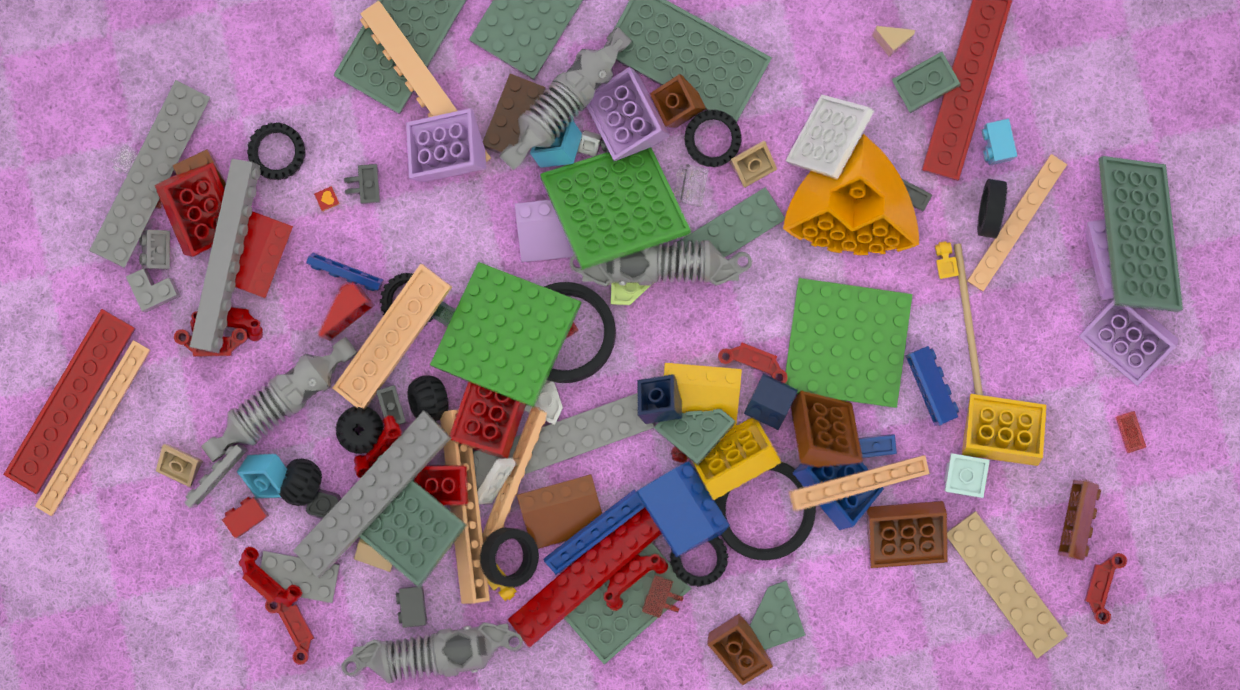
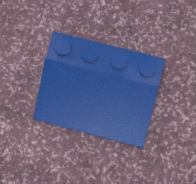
[636,461,730,557]
[793,462,884,530]

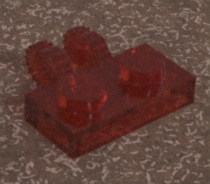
[642,575,684,618]

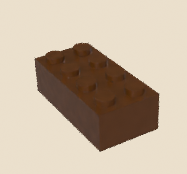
[483,74,546,154]

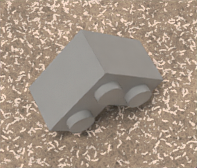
[126,268,181,313]

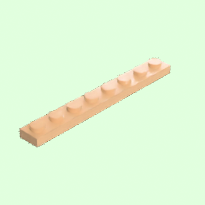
[967,154,1067,292]
[482,406,547,544]
[789,455,930,511]

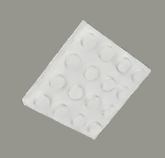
[785,94,874,179]

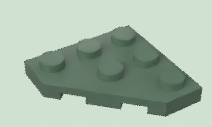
[654,409,736,466]
[750,581,806,650]

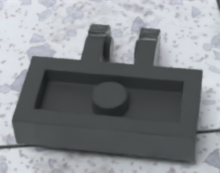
[344,164,380,204]

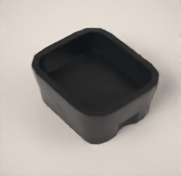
[306,489,342,519]

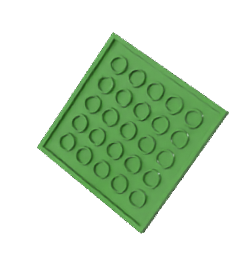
[540,147,691,270]
[430,262,582,408]
[784,278,913,408]

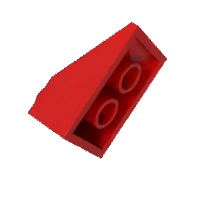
[414,465,468,505]

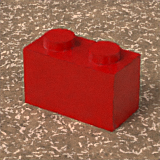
[222,496,269,539]

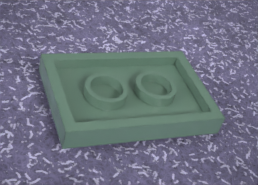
[892,51,961,113]

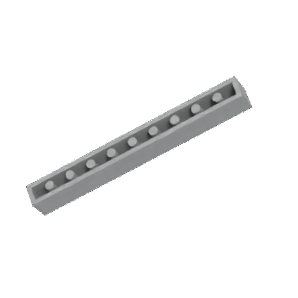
[190,159,261,353]

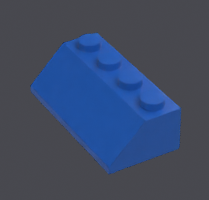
[905,346,959,426]

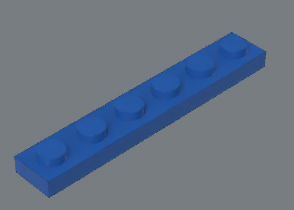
[543,489,645,575]

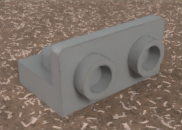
[139,230,170,269]

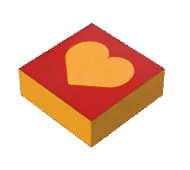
[314,186,340,212]

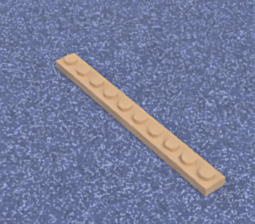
[35,340,151,516]

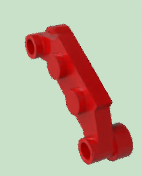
[190,307,263,341]
[174,328,248,357]
[718,342,788,383]
[354,416,401,478]
[239,547,302,607]
[1084,553,1127,624]
[604,554,668,611]
[265,601,315,665]

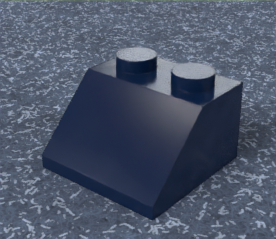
[744,373,798,430]
[637,374,682,424]

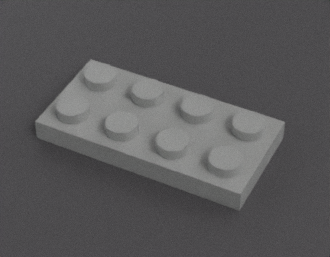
[184,445,248,508]
[260,551,340,603]

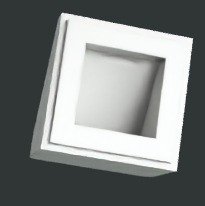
[578,130,602,156]

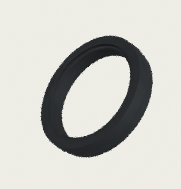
[544,282,616,383]
[715,461,816,561]

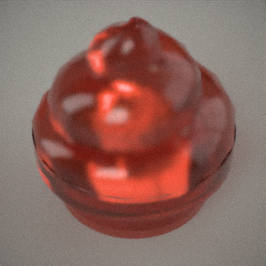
[671,447,688,463]

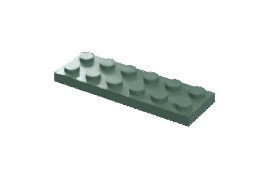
[672,187,785,280]

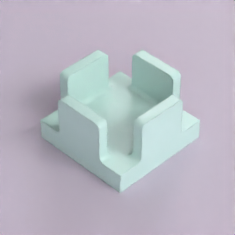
[944,453,990,498]

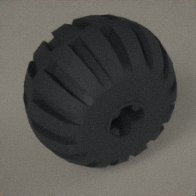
[407,375,449,421]
[336,406,384,454]
[279,459,322,506]

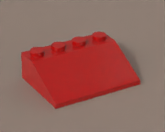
[154,162,225,257]
[235,211,293,298]
[318,282,375,341]
[449,381,526,459]

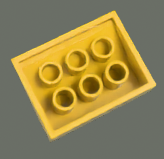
[663,363,742,427]
[962,394,1047,466]
[693,418,782,500]

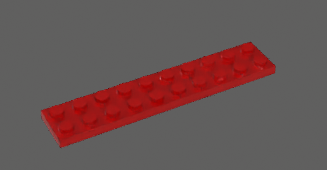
[922,0,1012,181]
[3,309,136,494]
[507,507,662,648]

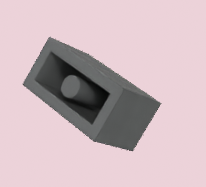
[376,385,406,424]
[396,586,427,628]

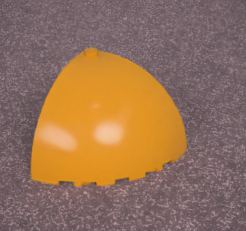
[783,134,919,255]

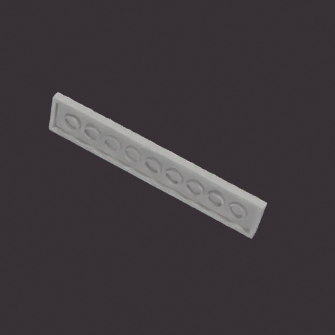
[89,80,210,268]
[473,393,654,491]
[293,411,451,578]

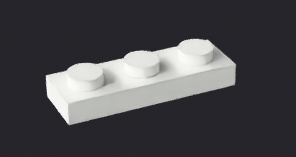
[477,458,516,504]

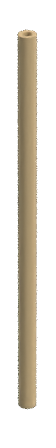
[954,243,983,395]

